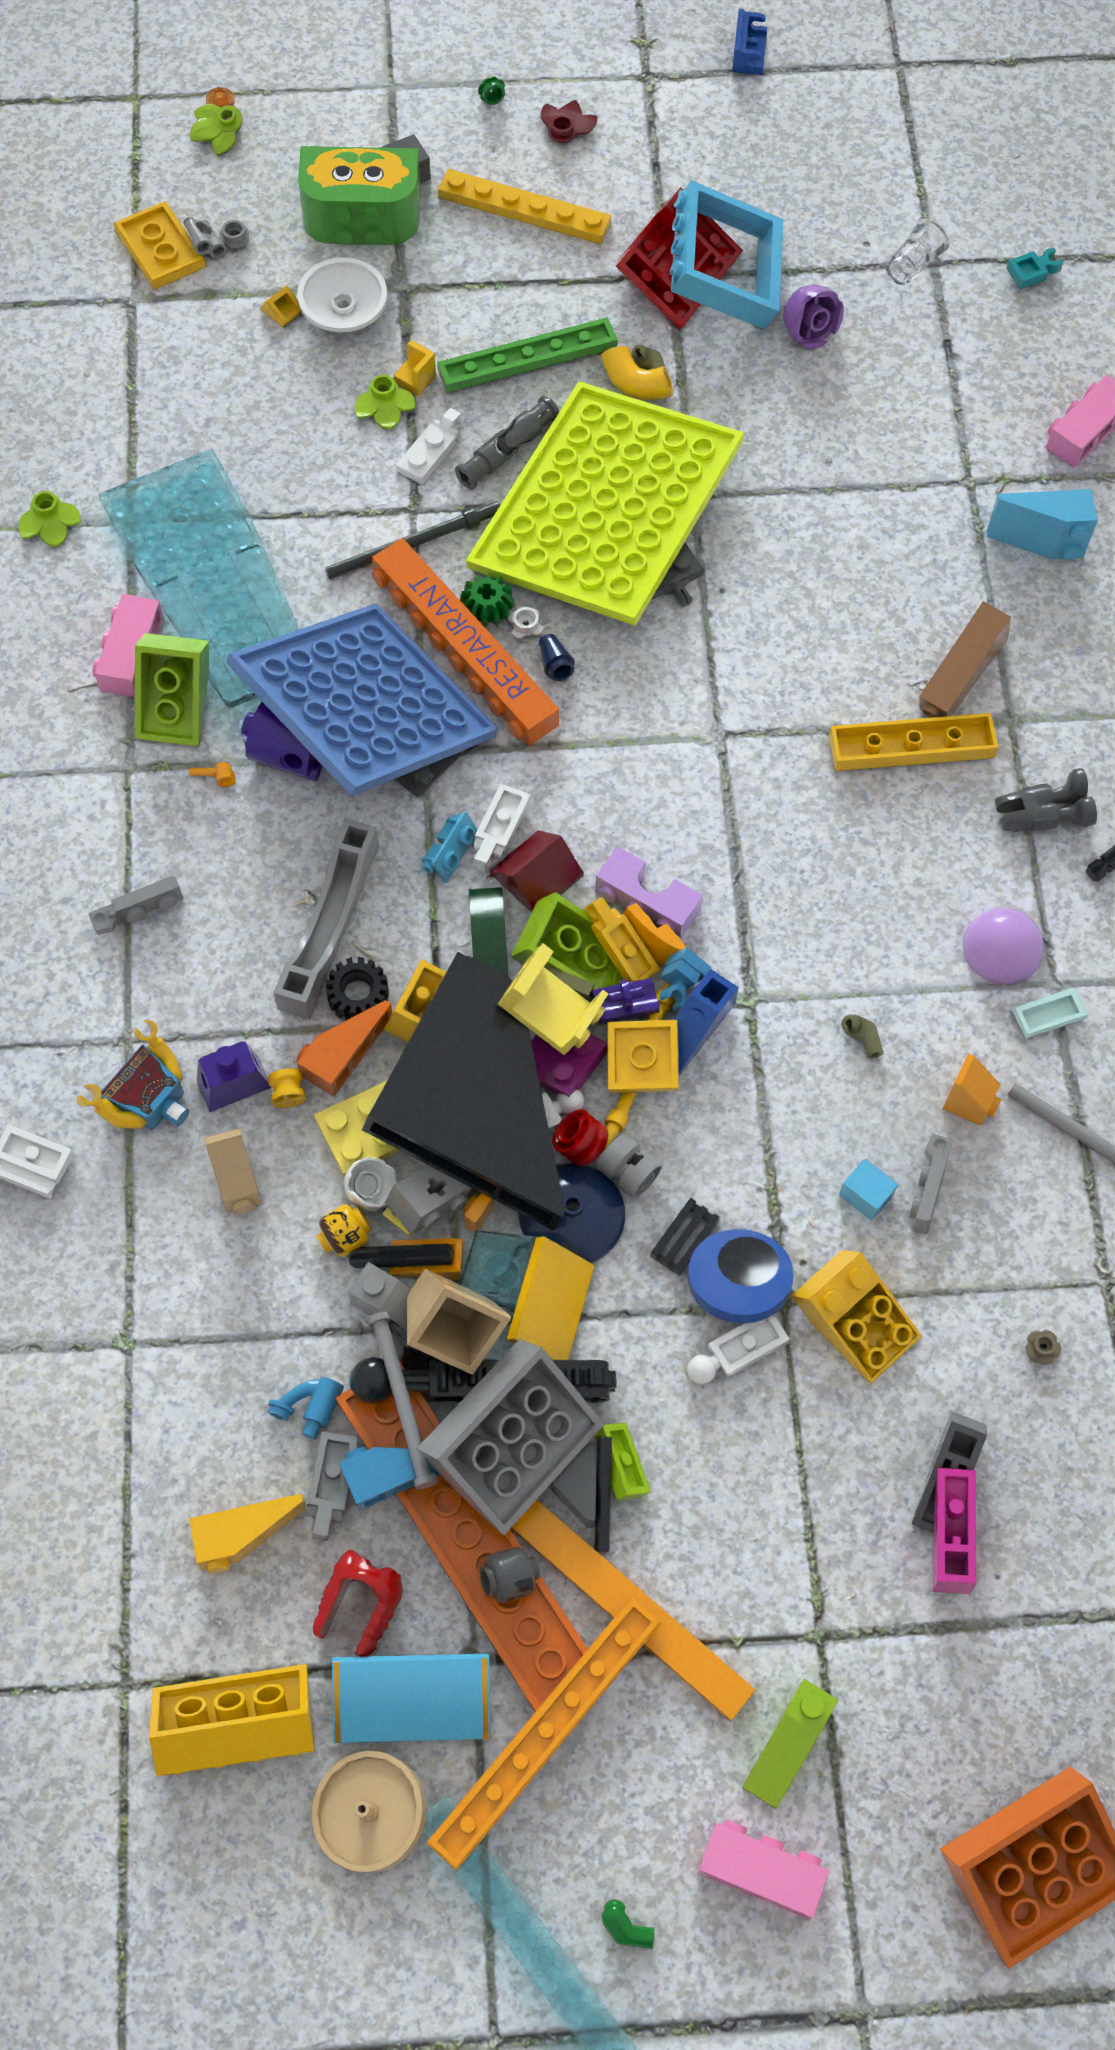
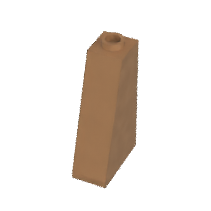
[919,601,1011,718]

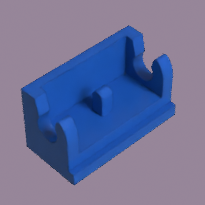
[732,9,767,75]

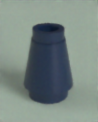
[539,634,575,681]

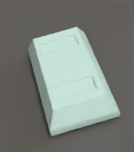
[1012,988,1089,1039]

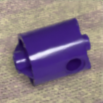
[241,701,322,782]

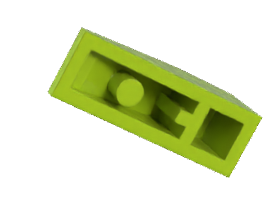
[742,1679,838,1809]

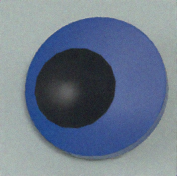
[688,1229,794,1323]

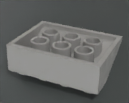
[417,1339,605,1536]

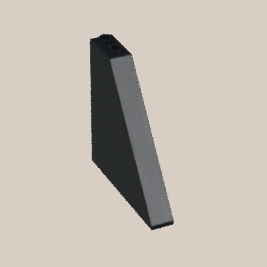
[362,952,565,1231]

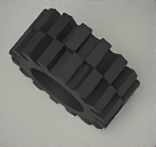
[326,957,389,1021]

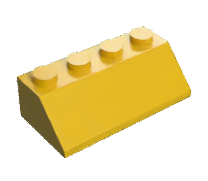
[149,1664,315,1776]

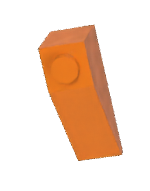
[297,1000,392,1097]

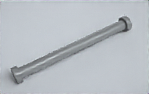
[368,1311,438,1489]

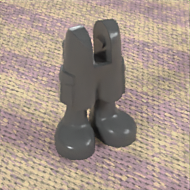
[995,768,1097,832]

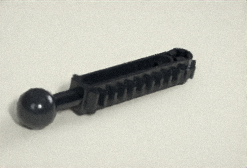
[349,1357,617,1404]

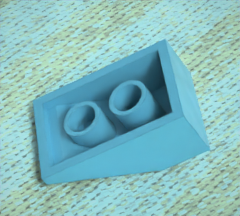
[986,489,1098,560]

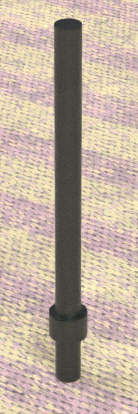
[325,502,500,579]

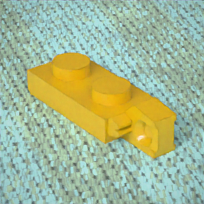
[584,897,660,982]

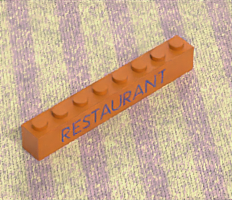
[372,538,559,747]

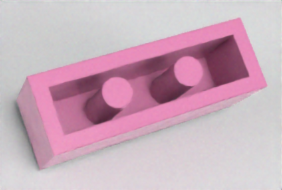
[1046,375,1115,468]
[92,593,164,698]
[697,1819,829,1920]

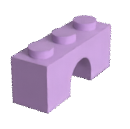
[595,846,703,939]

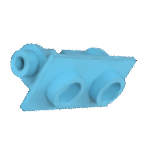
[421,811,477,883]

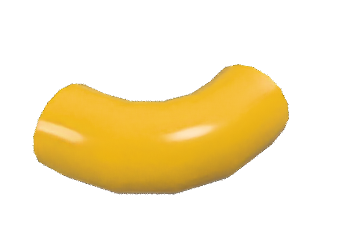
[601,346,673,401]

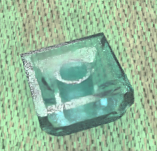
[460,1230,536,1313]

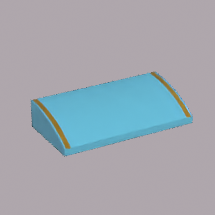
[332,1654,491,1743]

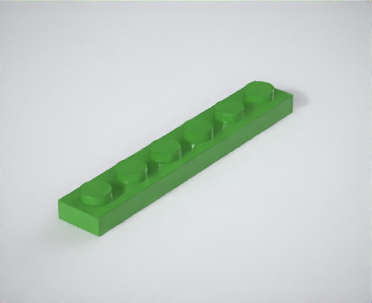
[437,317,618,393]

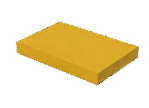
[113,201,206,290]
[507,1237,595,1360]

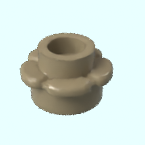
[1025,1330,1061,1365]

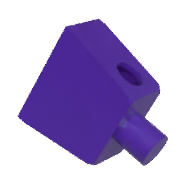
[197,1041,271,1113]

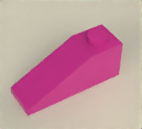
[932,1468,976,1594]

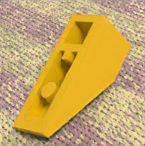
[189,1493,306,1573]

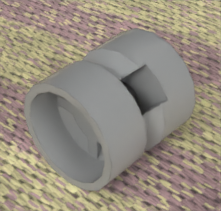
[596,1133,663,1200]

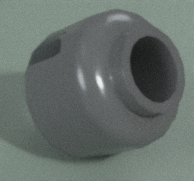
[480,1547,540,1603]

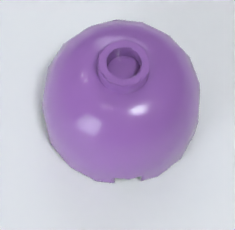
[783,284,844,349]

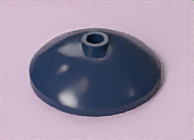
[519,1164,625,1263]

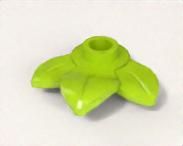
[190,104,243,156]
[355,374,415,430]
[19,491,81,547]

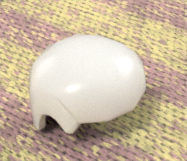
[344,1157,397,1211]

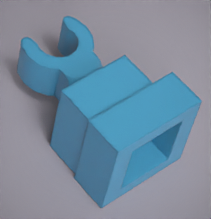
[659,947,712,1011]

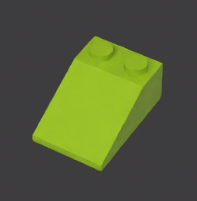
[135,633,209,746]
[510,892,622,989]

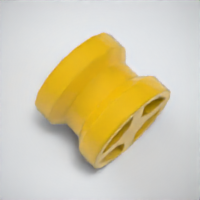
[268,1068,306,1108]

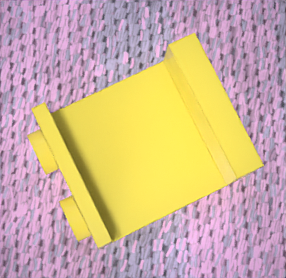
[498,943,608,1055]

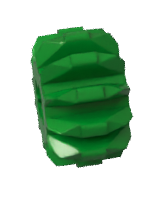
[460,573,514,628]

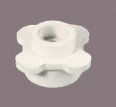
[509,607,543,639]

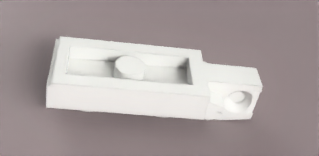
[396,408,461,485]
[473,784,531,873]

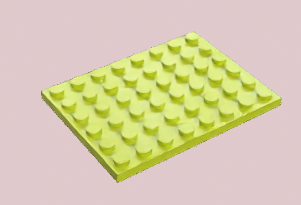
[466,381,744,626]

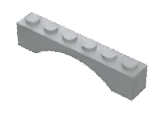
[274,818,379,1020]

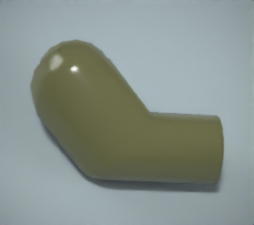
[631,345,665,370]
[841,1014,884,1058]

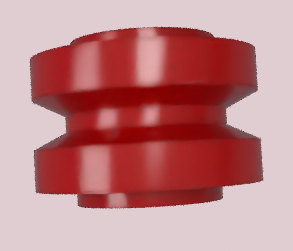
[552,1109,608,1166]

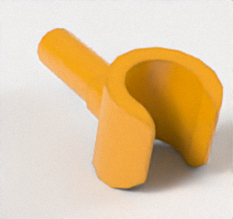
[189,762,235,787]

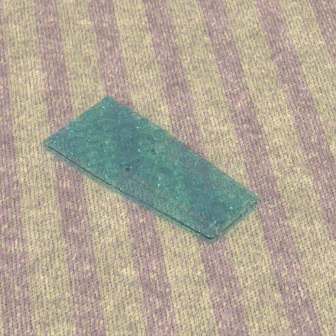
[98,448,299,708]

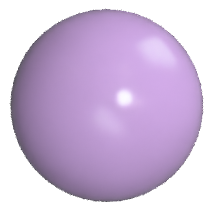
[963,907,1044,984]

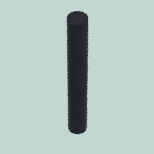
[594,1436,612,1552]

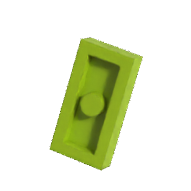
[594,1423,651,1501]

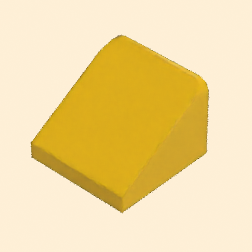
[260,285,302,327]

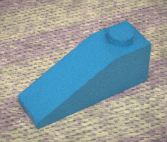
[339,1447,439,1511]

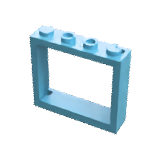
[669,180,783,329]

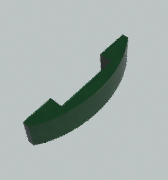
[469,887,508,976]

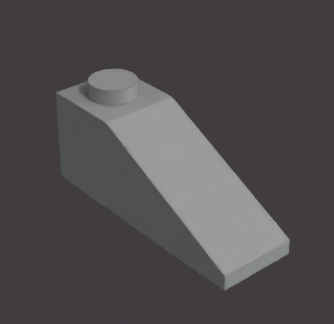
[348,1262,411,1330]

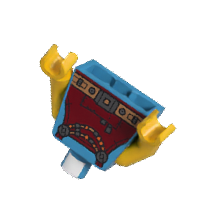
[77,1020,189,1130]

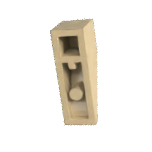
[204,1128,262,1214]

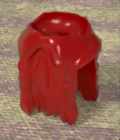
[313,1549,403,1657]

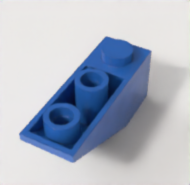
[674,969,739,1076]

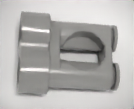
[183,217,227,259]

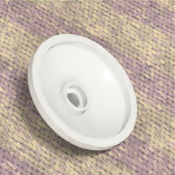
[297,257,388,332]

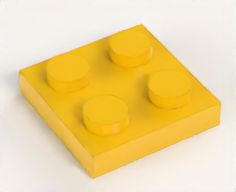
[608,1020,679,1093]

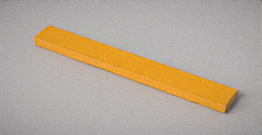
[510,1500,755,1722]
[426,1596,662,1872]

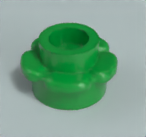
[478,76,505,105]

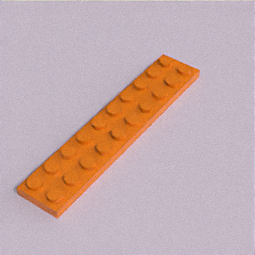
[335,1360,588,1712]

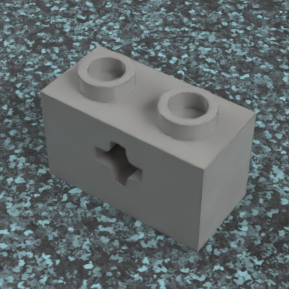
[385,1165,472,1235]

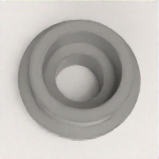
[220,220,249,249]

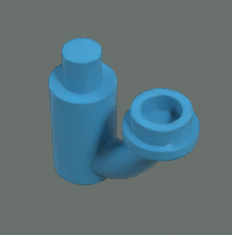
[267,1377,344,1440]

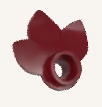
[541,100,598,143]

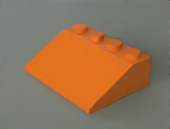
[940,1767,1115,1969]

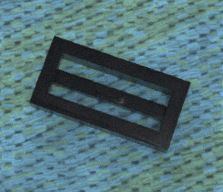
[650,1198,720,1276]

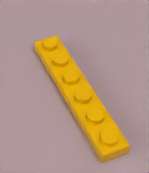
[438,169,611,244]

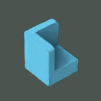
[839,1159,899,1221]

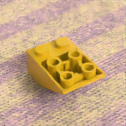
[791,1250,922,1384]

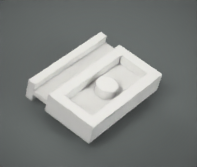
[0,1124,74,1199]

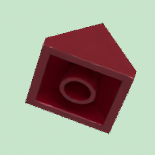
[490,830,584,913]

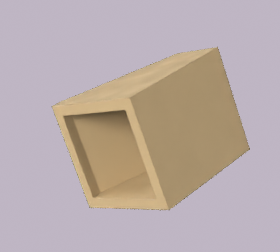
[407,1268,511,1375]

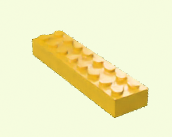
[829,713,998,771]

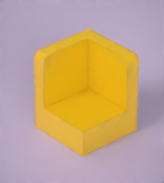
[394,340,436,397]

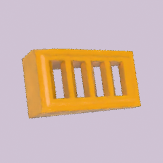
[389,1238,463,1280]

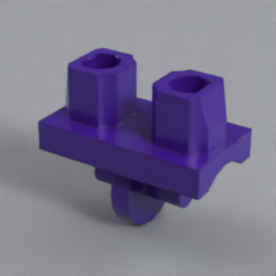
[592,978,660,1025]

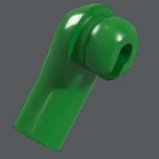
[602,1899,654,1949]

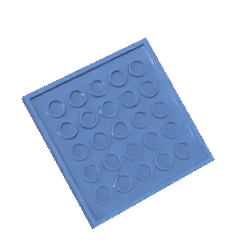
[227,603,499,797]

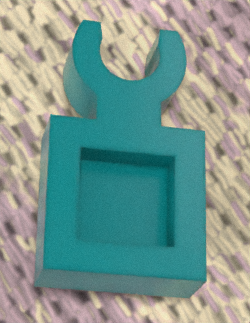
[1006,248,1064,289]

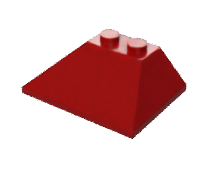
[616,187,743,330]

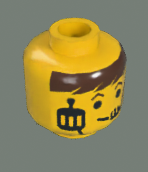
[316,1204,372,1257]

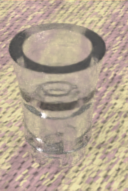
[886,218,949,286]

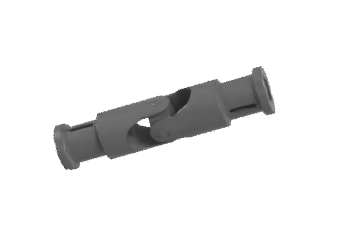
[455,395,559,490]

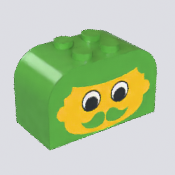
[298,146,421,245]

